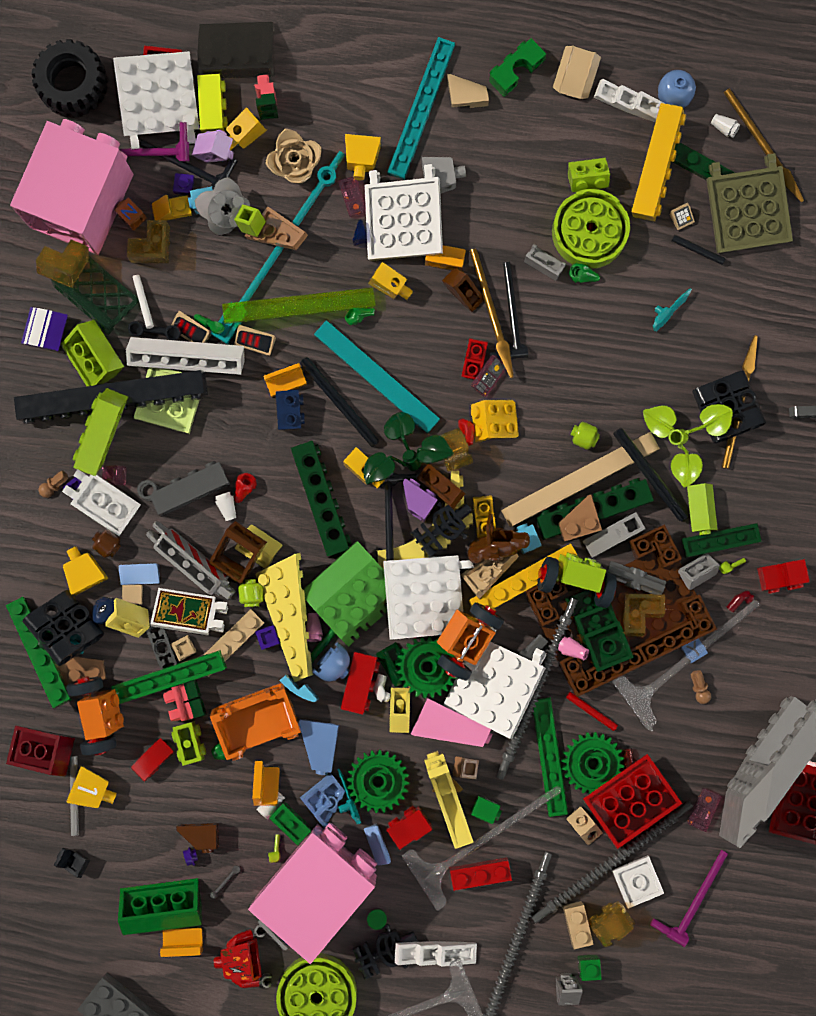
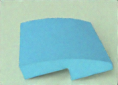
[279,675,320,702]

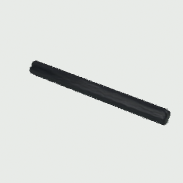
[300,357,379,447]
[613,428,688,522]

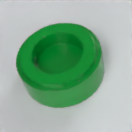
[367,909,387,930]

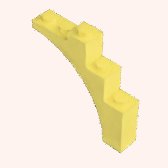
[378,470,473,569]
[424,751,474,849]

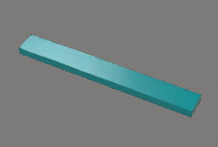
[387,37,456,180]
[314,320,440,434]

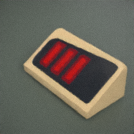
[171,311,211,343]
[234,325,276,356]

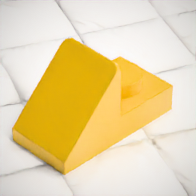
[152,195,192,222]

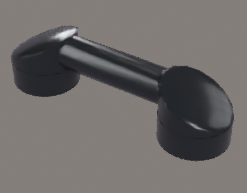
[128,321,181,340]

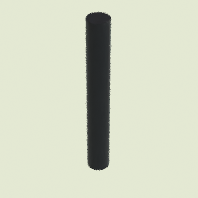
[672,235,726,265]

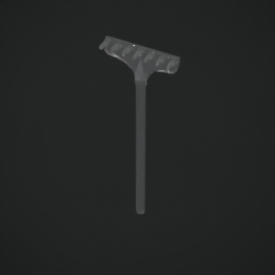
[612,600,759,731]
[402,786,561,911]
[387,958,483,1016]

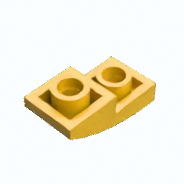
[473,495,496,538]

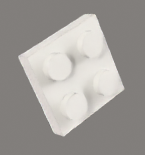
[612,855,664,908]

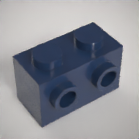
[276,390,305,430]

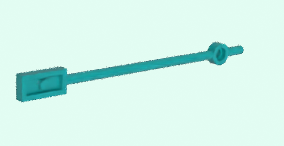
[211,151,345,345]

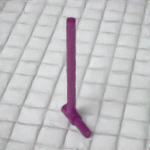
[119,122,190,161]
[650,850,728,947]

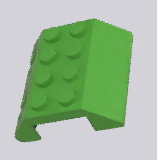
[303,541,387,647]

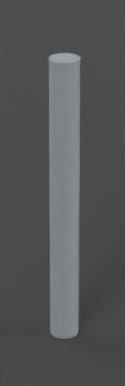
[70,756,79,836]

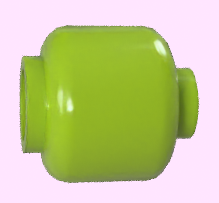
[570,422,600,450]
[238,579,264,607]

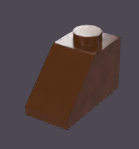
[442,268,484,312]
[176,823,219,853]

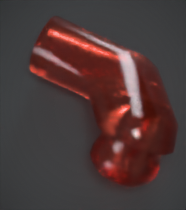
[622,748,637,768]

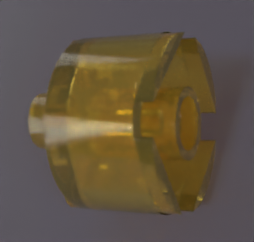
[439,427,473,472]
[588,901,636,947]

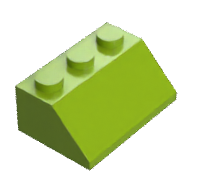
[61,320,124,386]

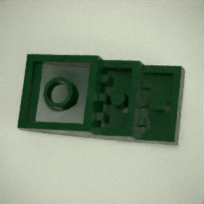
[565,590,634,672]

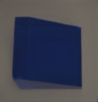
[353,220,367,246]

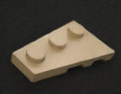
[461,554,519,599]

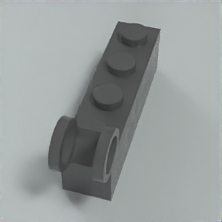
[137,461,231,517]

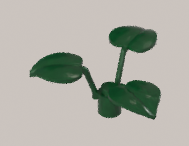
[363,412,454,485]

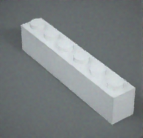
[126,337,244,375]

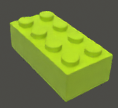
[73,388,128,476]

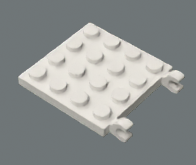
[113,51,199,149]
[365,164,443,261]
[383,555,477,639]
[443,626,547,739]

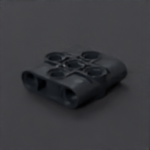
[692,370,766,444]
[22,590,104,666]

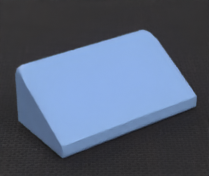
[119,563,160,585]
[364,823,391,865]

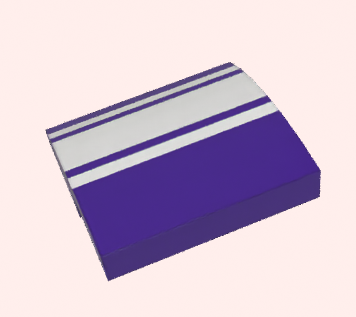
[21,307,68,352]

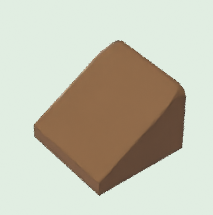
[453,756,479,779]

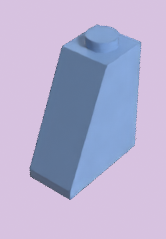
[299,719,339,775]

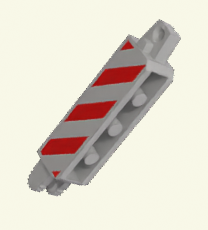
[146,521,236,599]

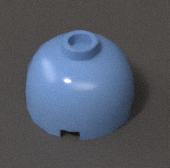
[658,70,696,108]
[313,642,350,682]

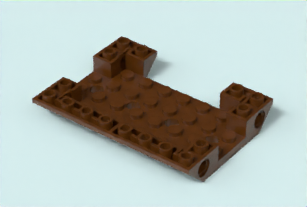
[525,524,717,697]

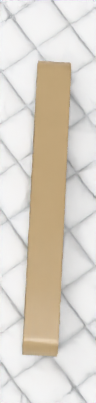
[501,432,660,528]

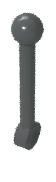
[210,865,240,899]

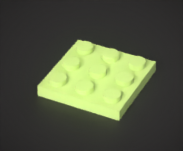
[134,367,199,434]

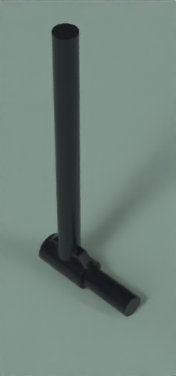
[139,140,238,189]
[489,262,528,360]
[381,473,417,561]

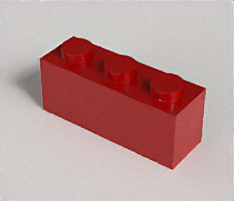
[341,652,380,715]
[449,857,512,891]

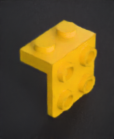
[471,400,519,442]

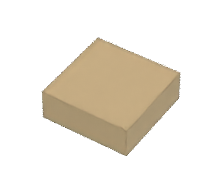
[122,585,143,604]
[170,635,197,661]

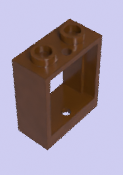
[209,521,267,584]

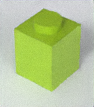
[234,204,266,237]

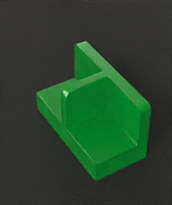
[269,801,313,846]

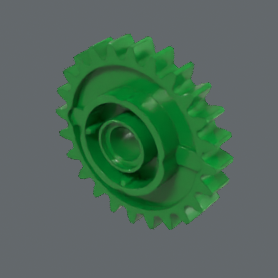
[395,636,457,699]
[561,732,625,794]
[347,749,409,813]

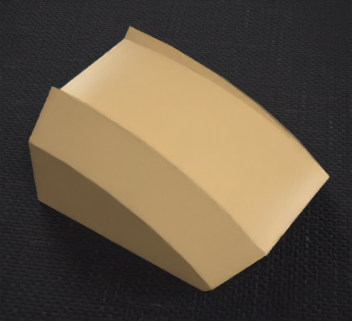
[553,45,601,99]

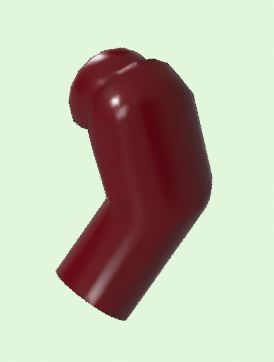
[726,590,754,613]

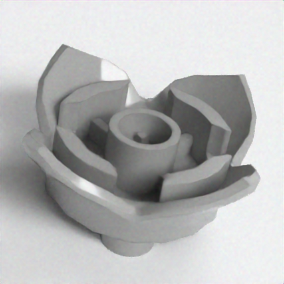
[194,177,250,235]

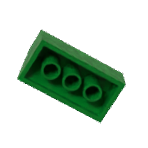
[118,878,202,935]

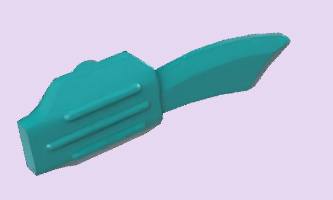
[653,288,692,332]
[337,769,361,824]

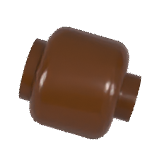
[91,529,121,558]

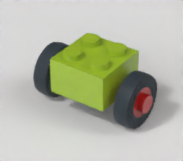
[538,552,617,608]

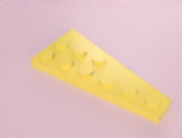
[256,553,313,682]

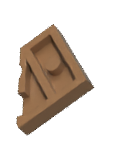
[559,495,602,542]

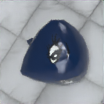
[93,597,115,624]

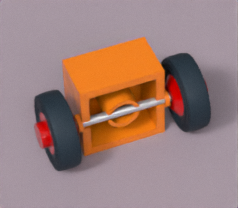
[437,602,504,681]
[67,676,124,755]

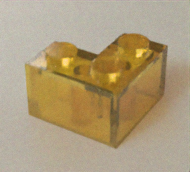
[127,220,170,264]
[36,239,89,288]
[623,594,665,637]

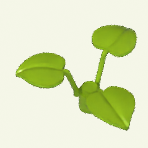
[643,404,733,487]

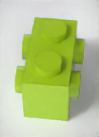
[568,158,610,192]
[172,721,206,766]

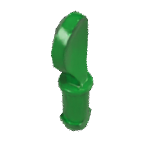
[194,314,225,334]

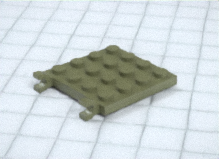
[706,153,793,254]

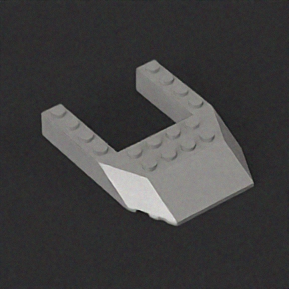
[719,696,816,848]

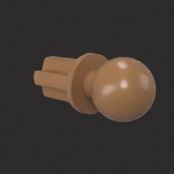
[38,471,68,498]
[691,670,711,704]

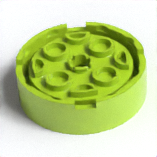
[552,189,630,269]
[276,953,357,1016]

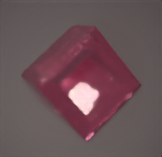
[102,465,126,486]

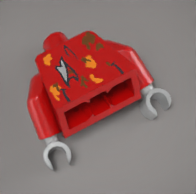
[214,925,272,988]

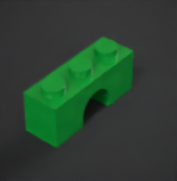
[489,38,546,97]

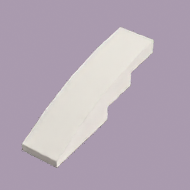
[594,79,666,122]
[395,941,477,967]

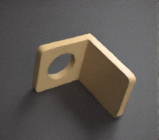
[567,807,603,845]

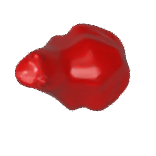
[458,418,475,446]
[234,473,257,503]

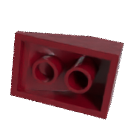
[6,725,75,777]

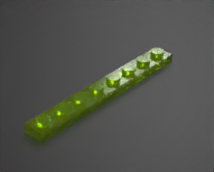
[222,287,376,324]

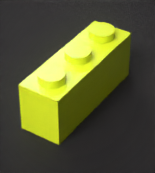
[197,74,228,133]

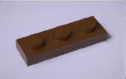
[417,464,466,509]

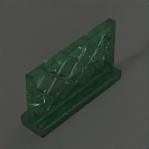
[51,251,139,335]

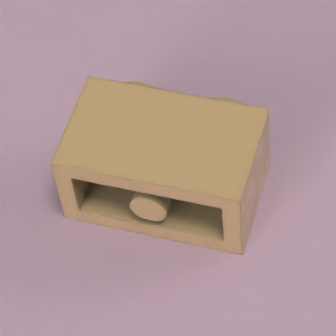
[563,901,594,949]

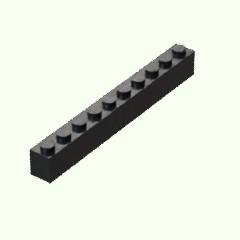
[14,370,208,424]

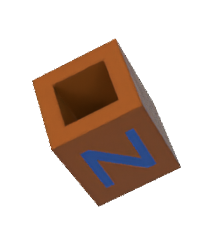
[115,198,147,231]

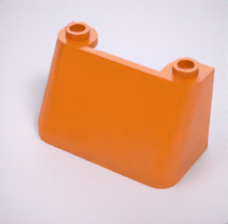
[210,683,301,761]

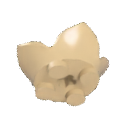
[266,129,322,184]

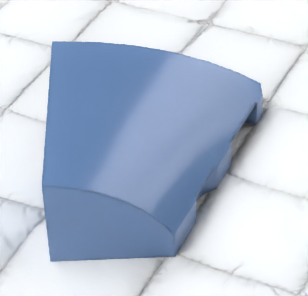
[300,773,345,828]

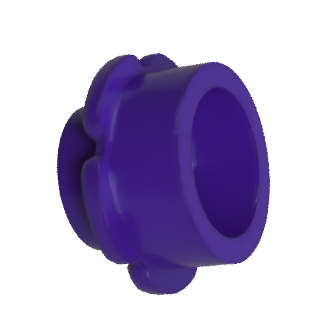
[183,847,198,866]

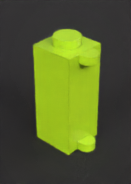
[687,483,718,535]

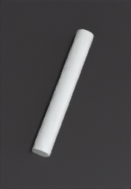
[133,275,154,329]

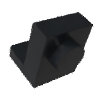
[54,848,90,878]

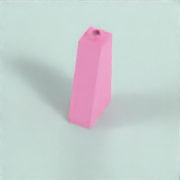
[411,698,493,747]

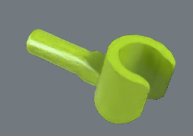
[719,558,746,574]
[268,834,281,863]

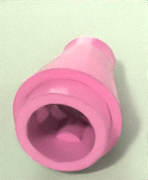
[306,613,323,642]
[558,637,589,660]

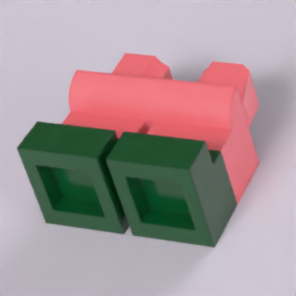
[254,75,279,120]
[163,679,207,721]

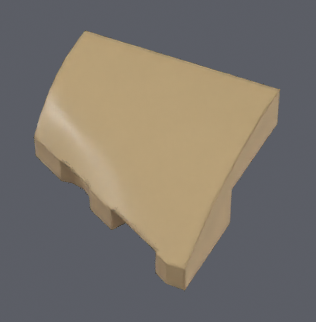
[447,74,489,108]

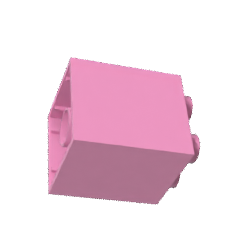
[10,119,134,255]
[248,822,377,964]

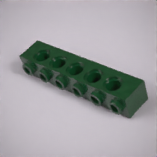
[291,441,352,558]
[536,478,654,540]

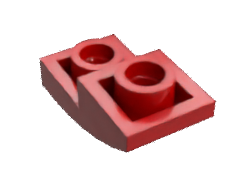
[461,338,488,380]
[131,738,174,782]

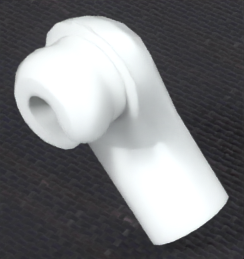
[374,674,391,702]

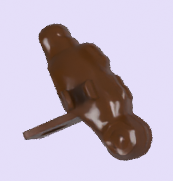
[467,514,530,563]

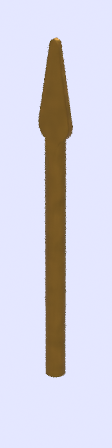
[724,88,804,202]
[470,249,514,378]
[722,335,758,469]

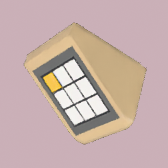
[669,203,695,231]

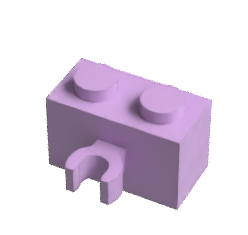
[191,130,234,163]

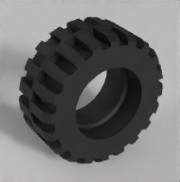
[31,39,108,117]

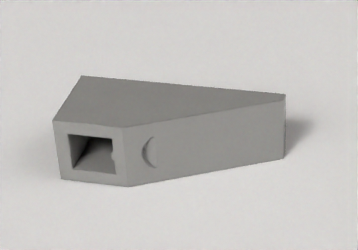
[583,512,645,558]
[556,973,582,1005]

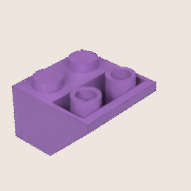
[403,478,437,522]

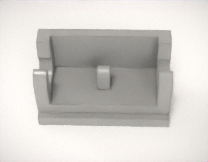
[524,244,566,281]

